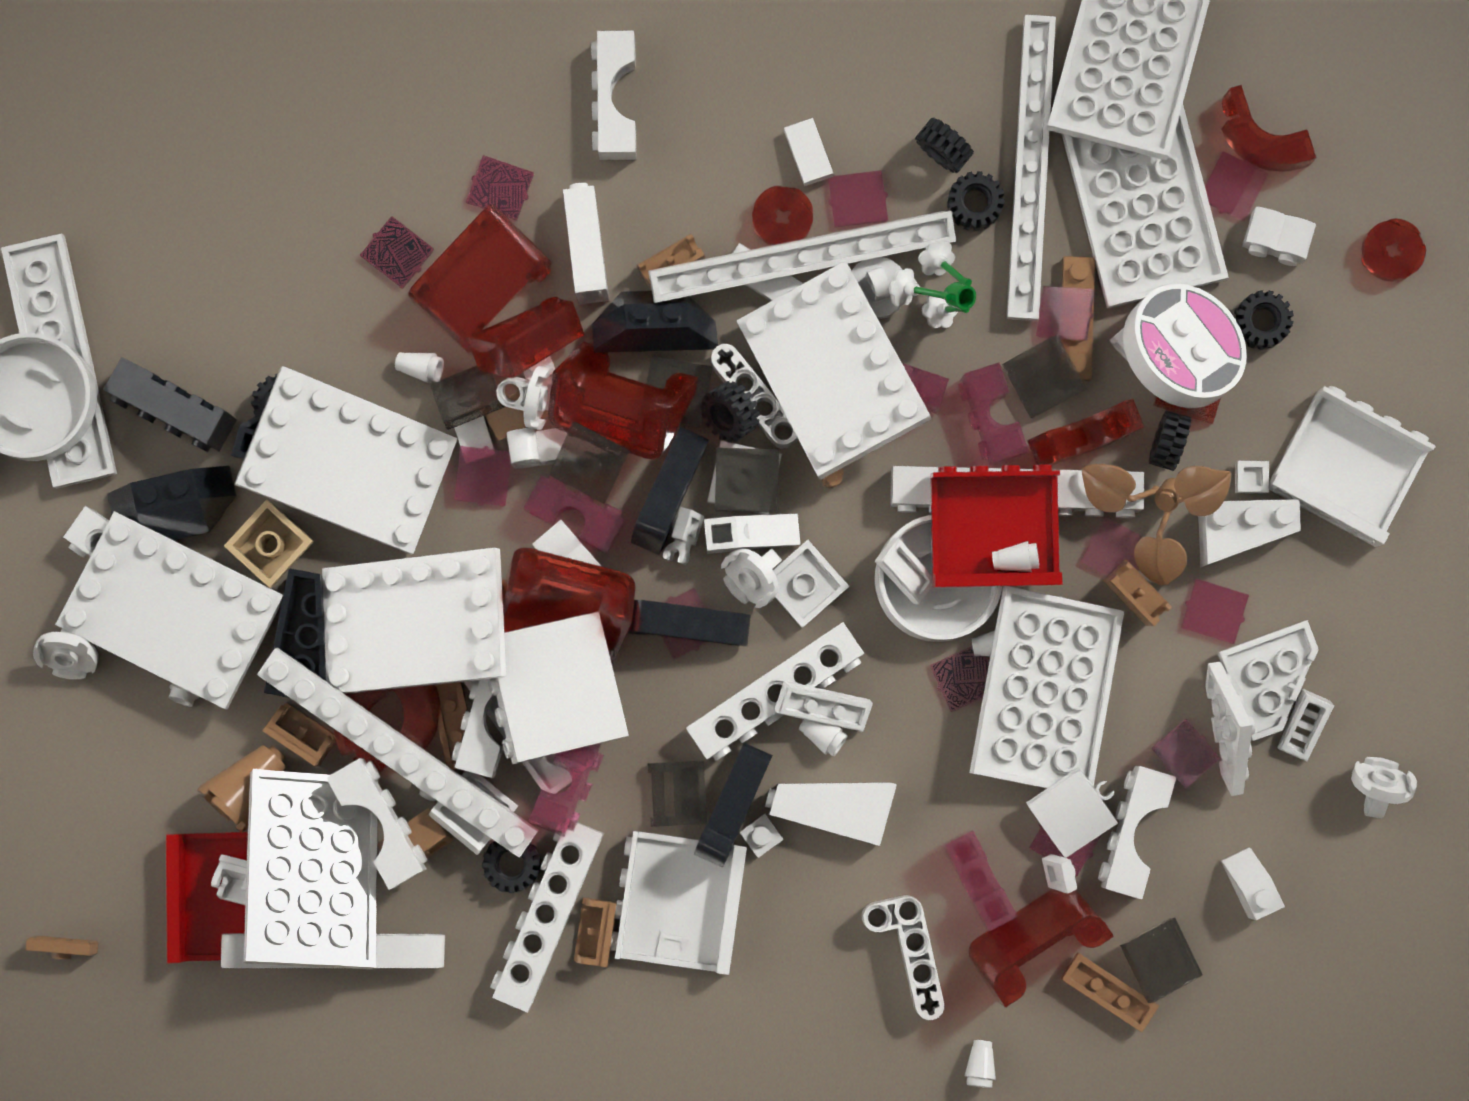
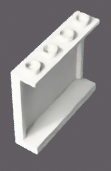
[1269,386,1435,547]
[488,612,629,764]
[610,831,747,975]

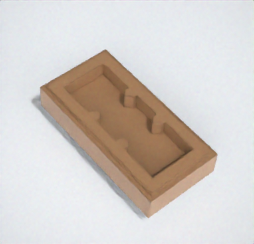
[26,936,99,959]

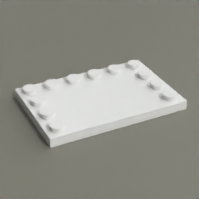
[1047,0,1210,160]
[1061,104,1229,308]
[737,260,932,480]
[234,366,458,555]
[55,511,283,709]
[322,548,506,694]
[969,586,1124,788]
[243,769,378,969]

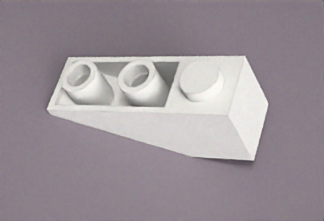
[704,514,801,554]

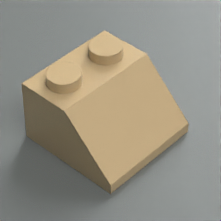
[224,499,314,589]

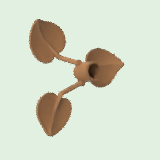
[1082,464,1231,585]

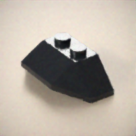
[592,291,718,353]
[107,465,237,540]

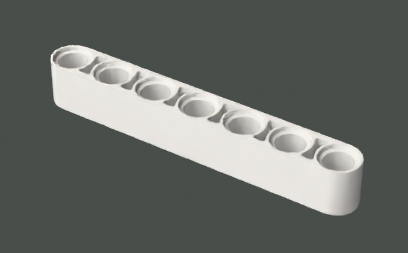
[221,933,445,968]

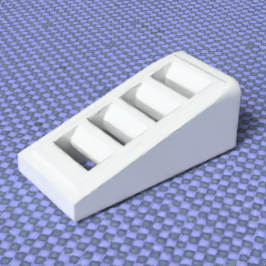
[1277,689,1334,762]

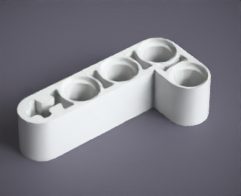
[711,344,799,449]
[507,418,634,469]
[862,895,944,1020]

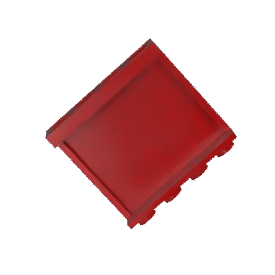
[930,465,1063,587]
[166,832,248,963]

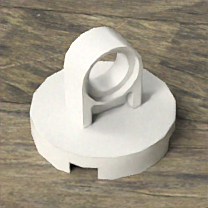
[852,257,902,319]
[496,366,555,430]
[721,548,782,608]
[33,628,99,679]
[1351,757,1417,819]

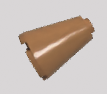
[197,745,286,833]

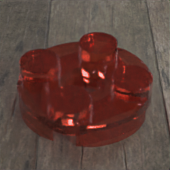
[752,186,813,246]
[1361,218,1426,282]

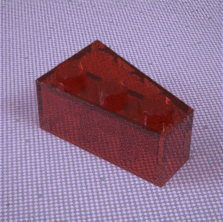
[466,297,585,378]

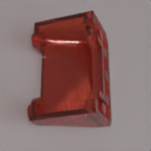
[408,204,552,353]
[548,341,698,460]
[502,547,636,666]
[969,889,1114,1008]

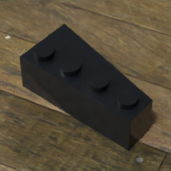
[264,568,326,698]

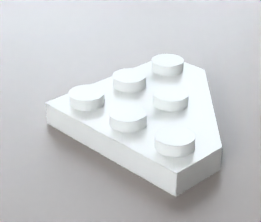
[1217,620,1319,741]
[1205,662,1255,796]

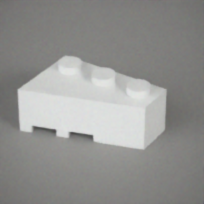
[1198,499,1301,568]

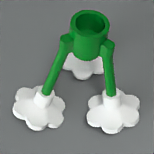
[888,240,976,328]

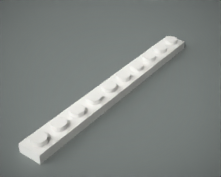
[1006,15,1056,321]
[648,210,956,303]
[257,648,539,858]

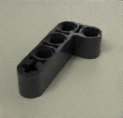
[631,427,709,555]
[621,600,751,646]
[694,743,773,868]

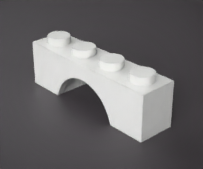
[591,31,637,160]
[452,679,503,778]
[326,758,427,890]
[1098,766,1176,899]

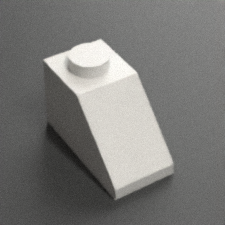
[1221,847,1285,920]

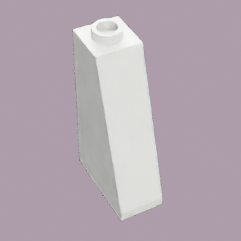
[563,183,609,305]
[765,783,897,846]

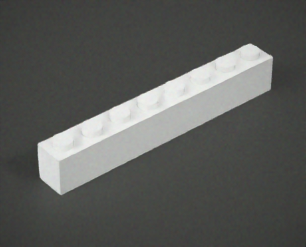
[890,466,1144,518]

